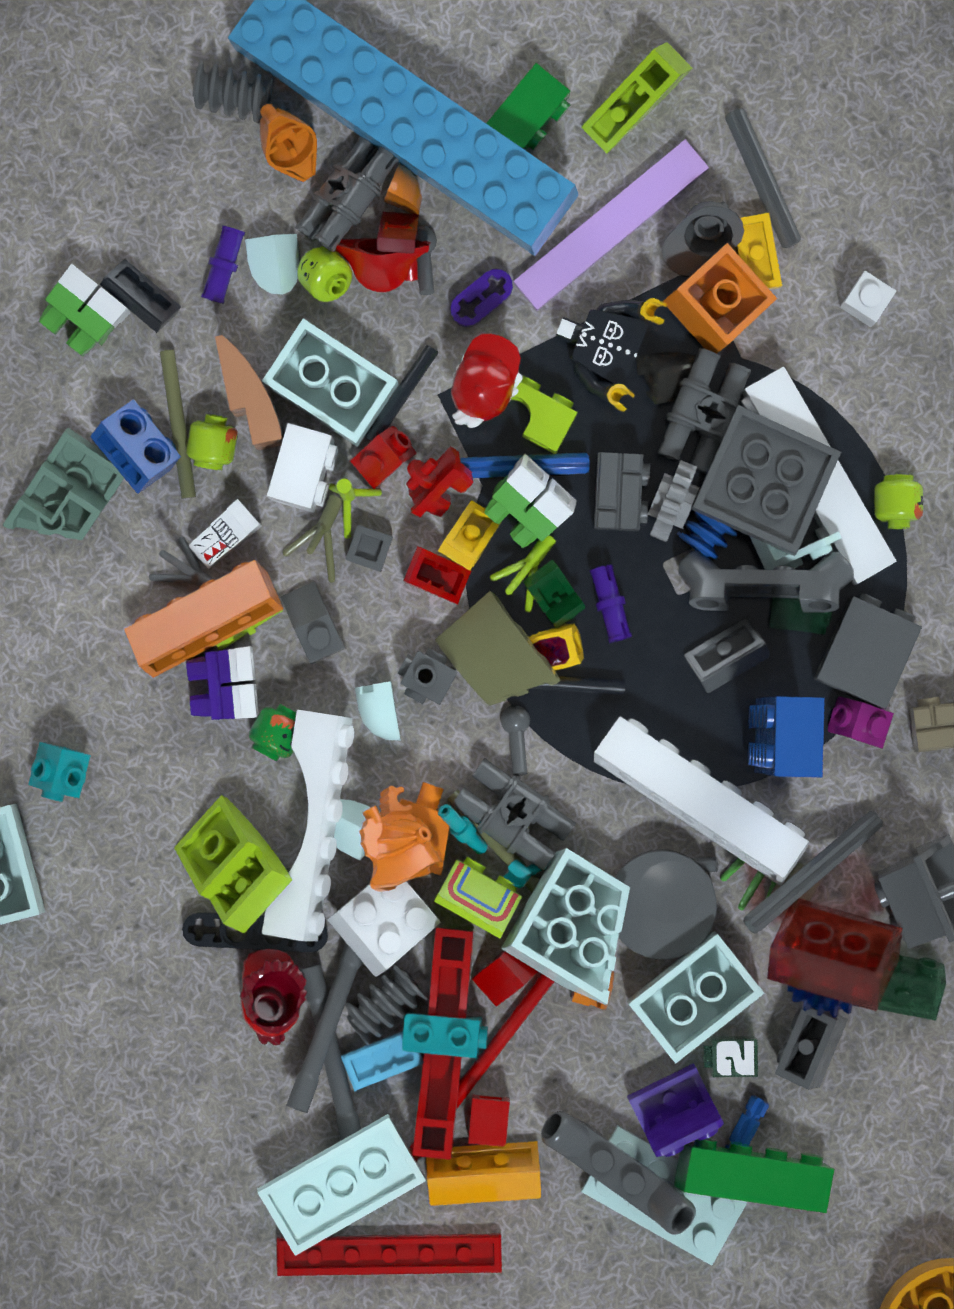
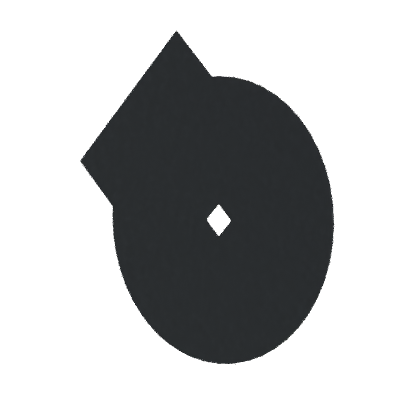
[438,275,907,787]

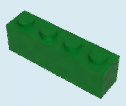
[486,63,571,151]
[674,1138,835,1213]

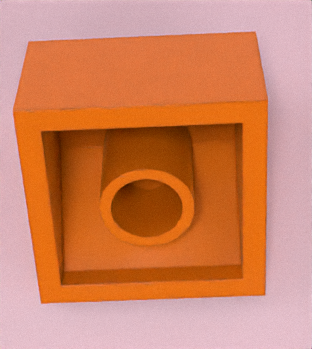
[663,243,777,354]

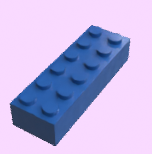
[748,697,824,778]

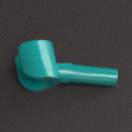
[504,859,550,888]

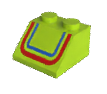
[434,857,522,939]

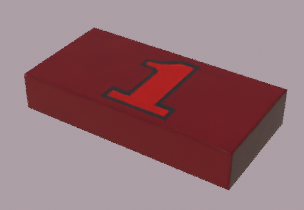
[377,211,419,254]

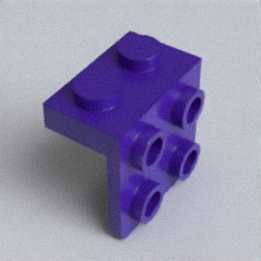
[627,1063,724,1157]

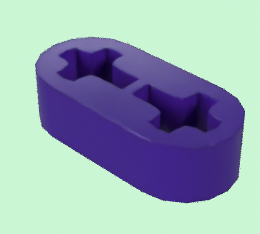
[451,269,513,328]

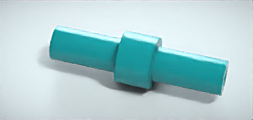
[438,804,488,855]

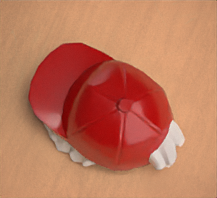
[451,334,523,428]

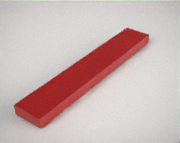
[277,1233,502,1276]

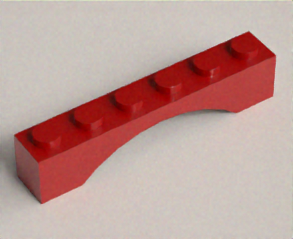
[413,928,475,1160]

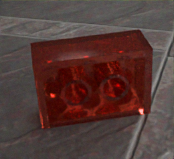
[767,898,903,1011]

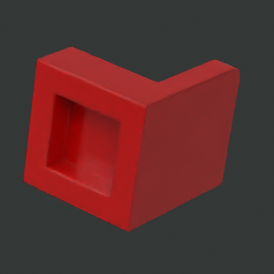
[468,1094,510,1147]

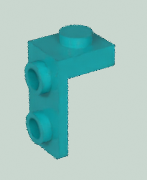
[402,1013,488,1058]

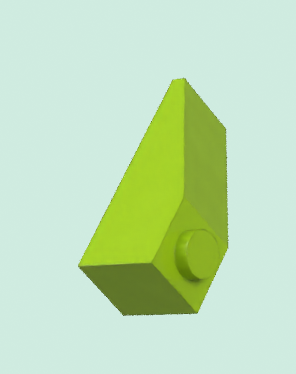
[581,42,693,154]

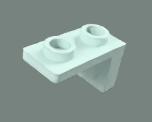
[750,532,842,570]

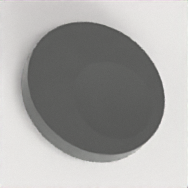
[614,849,717,959]

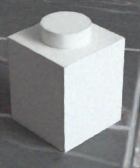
[840,271,896,327]

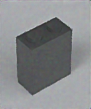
[814,593,922,709]

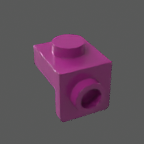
[828,696,894,749]

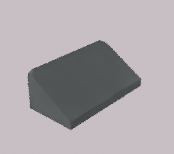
[684,617,770,693]

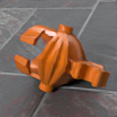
[359,786,444,892]

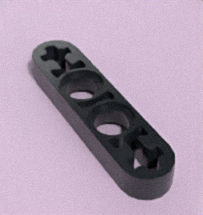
[182,912,329,952]

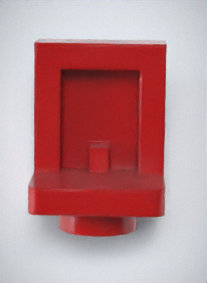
[350,426,417,489]

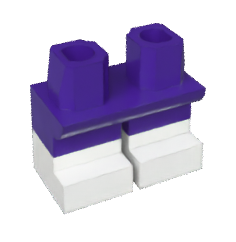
[186,646,259,720]

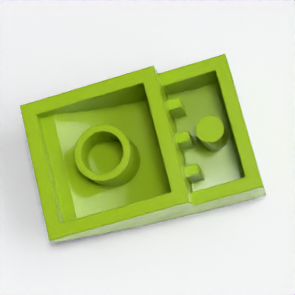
[174,795,292,933]

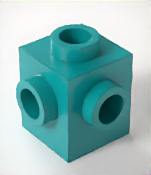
[28,742,91,802]

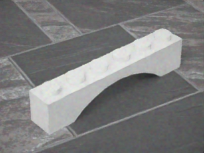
[262,710,354,941]

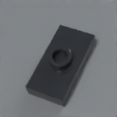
[100,259,181,333]

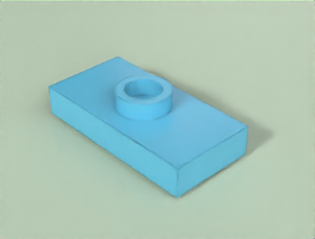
[341,1031,423,1091]

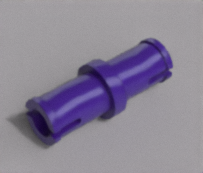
[201,225,245,304]
[590,564,632,643]

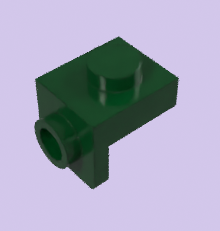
[522,560,586,628]

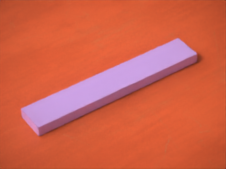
[513,139,709,311]

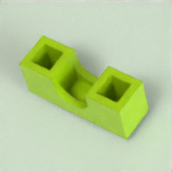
[511,376,578,454]

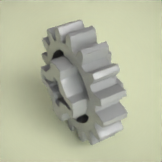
[648,460,700,542]

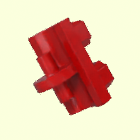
[406,446,473,518]

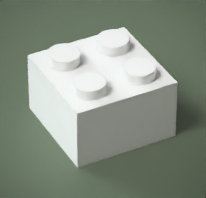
[267,423,339,513]
[327,881,441,977]

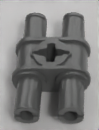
[295,136,399,252]
[657,348,751,474]
[451,758,576,871]

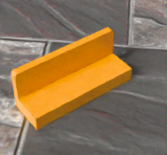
[426,1141,541,1206]

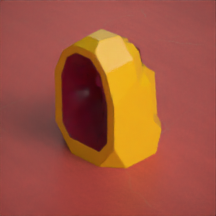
[529,623,584,670]

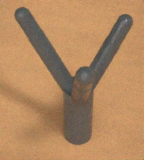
[149,537,214,587]

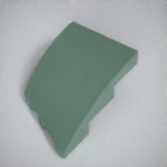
[3,428,124,540]

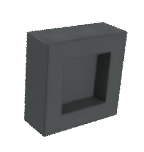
[345,525,393,572]

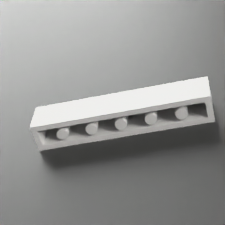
[741,366,897,585]
[594,717,809,886]

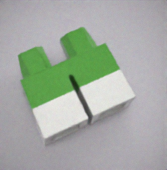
[39,264,131,357]
[484,454,577,548]

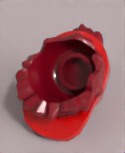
[240,949,307,1046]

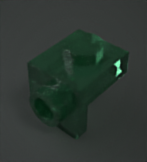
[769,598,832,635]

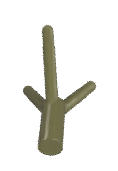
[282,495,343,583]

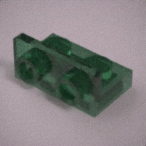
[862,950,946,1021]

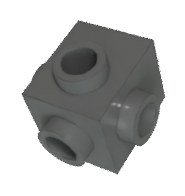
[397,648,458,705]

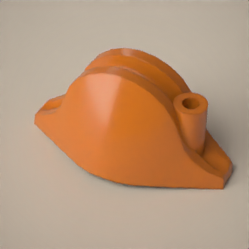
[260,104,317,182]

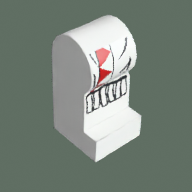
[189,499,262,569]

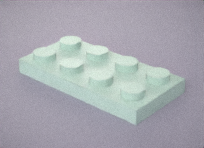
[257,1114,426,1256]
[581,1125,747,1266]

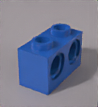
[90,399,181,494]

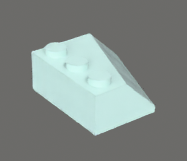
[501,848,630,1005]

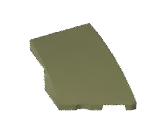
[435,591,561,706]

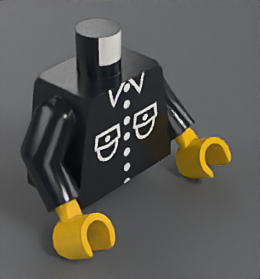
[555,298,668,412]

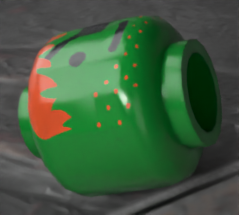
[248,703,296,762]

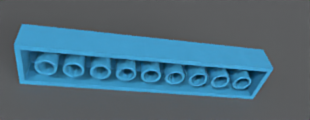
[227,0,579,256]

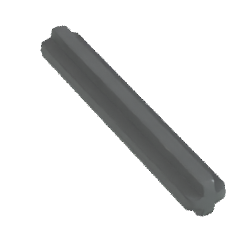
[725,108,801,248]

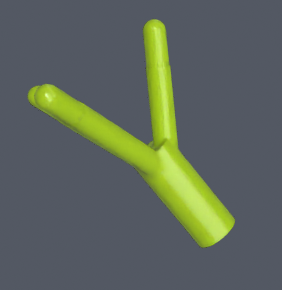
[329,479,382,539]
[490,535,556,613]

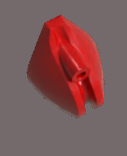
[335,238,431,292]

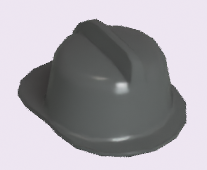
[662,201,744,276]

